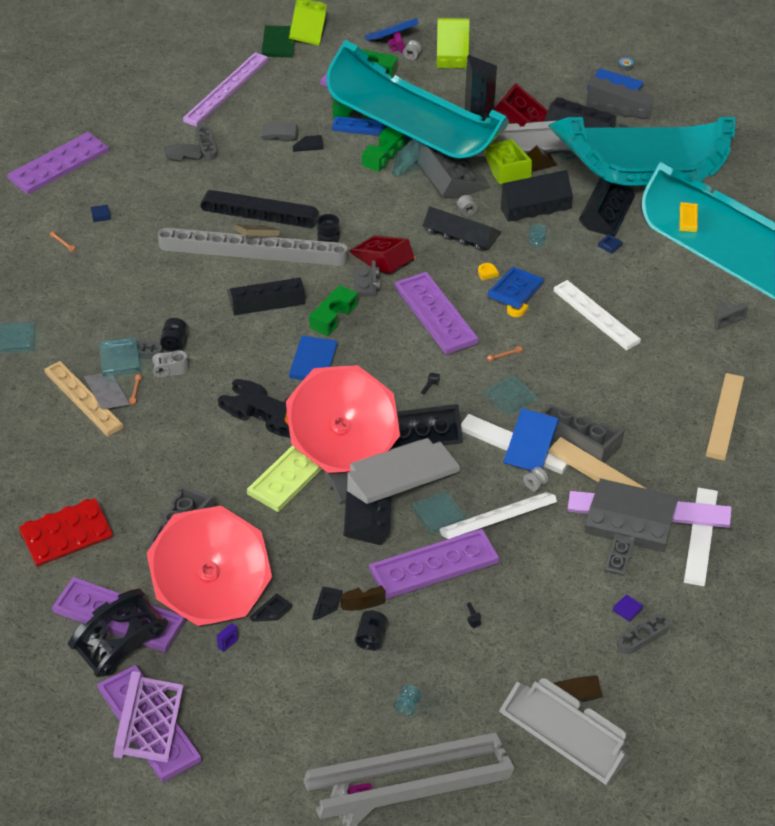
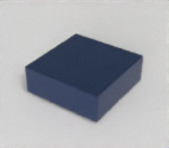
[90,205,111,222]
[598,234,623,254]

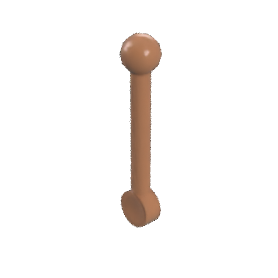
[50,231,76,252]
[487,346,522,362]
[129,374,142,405]

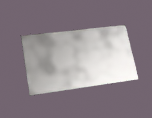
[84,372,130,409]

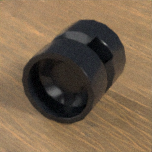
[317,214,340,243]
[160,318,188,352]
[355,610,388,651]

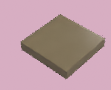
[234,224,280,237]

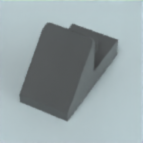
[714,300,748,331]

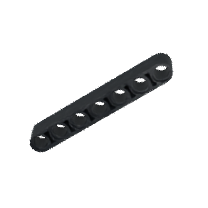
[200,190,319,228]

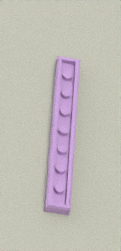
[183,52,268,127]
[568,491,731,528]

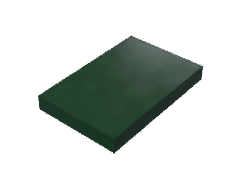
[261,25,295,58]

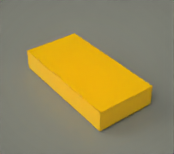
[679,202,698,233]

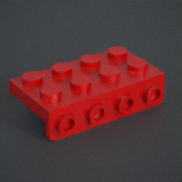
[19,498,113,567]

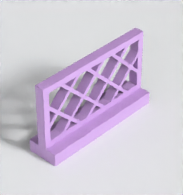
[113,671,183,763]

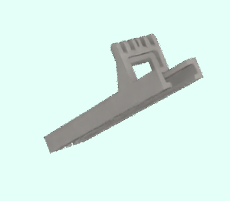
[304,733,514,826]

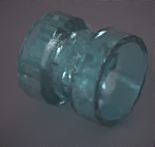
[528,224,547,247]
[393,685,422,716]

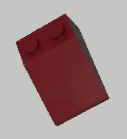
[494,83,548,127]
[349,235,414,274]

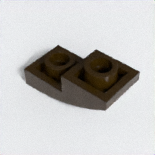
[341,585,386,611]
[554,675,603,702]

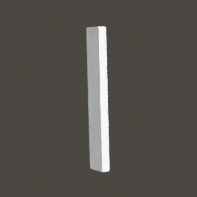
[554,280,641,350]
[461,414,569,474]
[684,488,718,586]
[440,492,557,539]

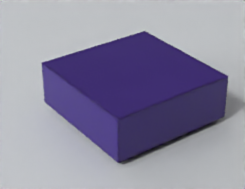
[613,594,643,622]
[217,623,238,652]

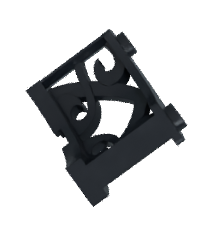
[67,588,168,677]

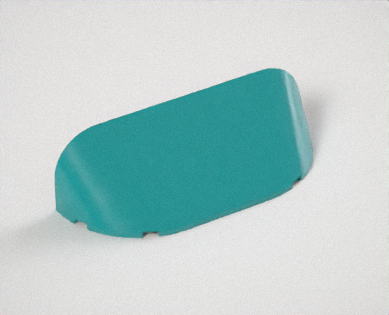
[327,40,509,158]
[548,117,735,186]
[642,162,775,299]

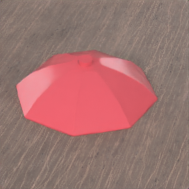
[286,365,400,473]
[147,506,272,626]

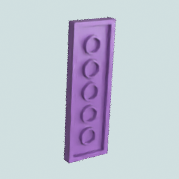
[7,132,109,194]
[395,272,478,355]
[369,529,499,600]
[52,577,185,653]
[97,665,201,783]

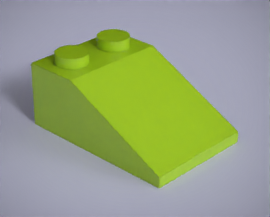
[289,0,327,45]
[436,18,469,68]
[483,139,532,185]

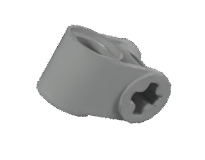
[152,350,189,377]

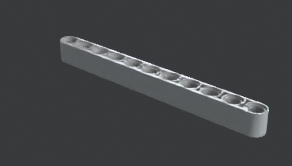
[157,228,347,266]

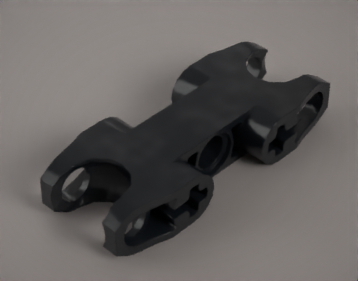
[218,379,290,438]

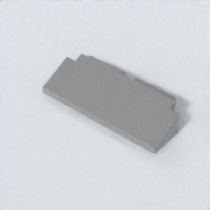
[475,121,570,156]
[347,438,460,504]
[499,678,631,785]

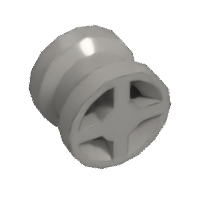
[403,40,422,60]
[457,195,478,216]
[523,467,548,492]

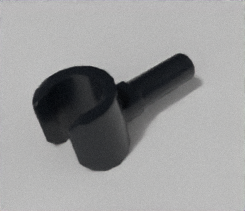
[421,373,440,395]
[467,602,481,629]

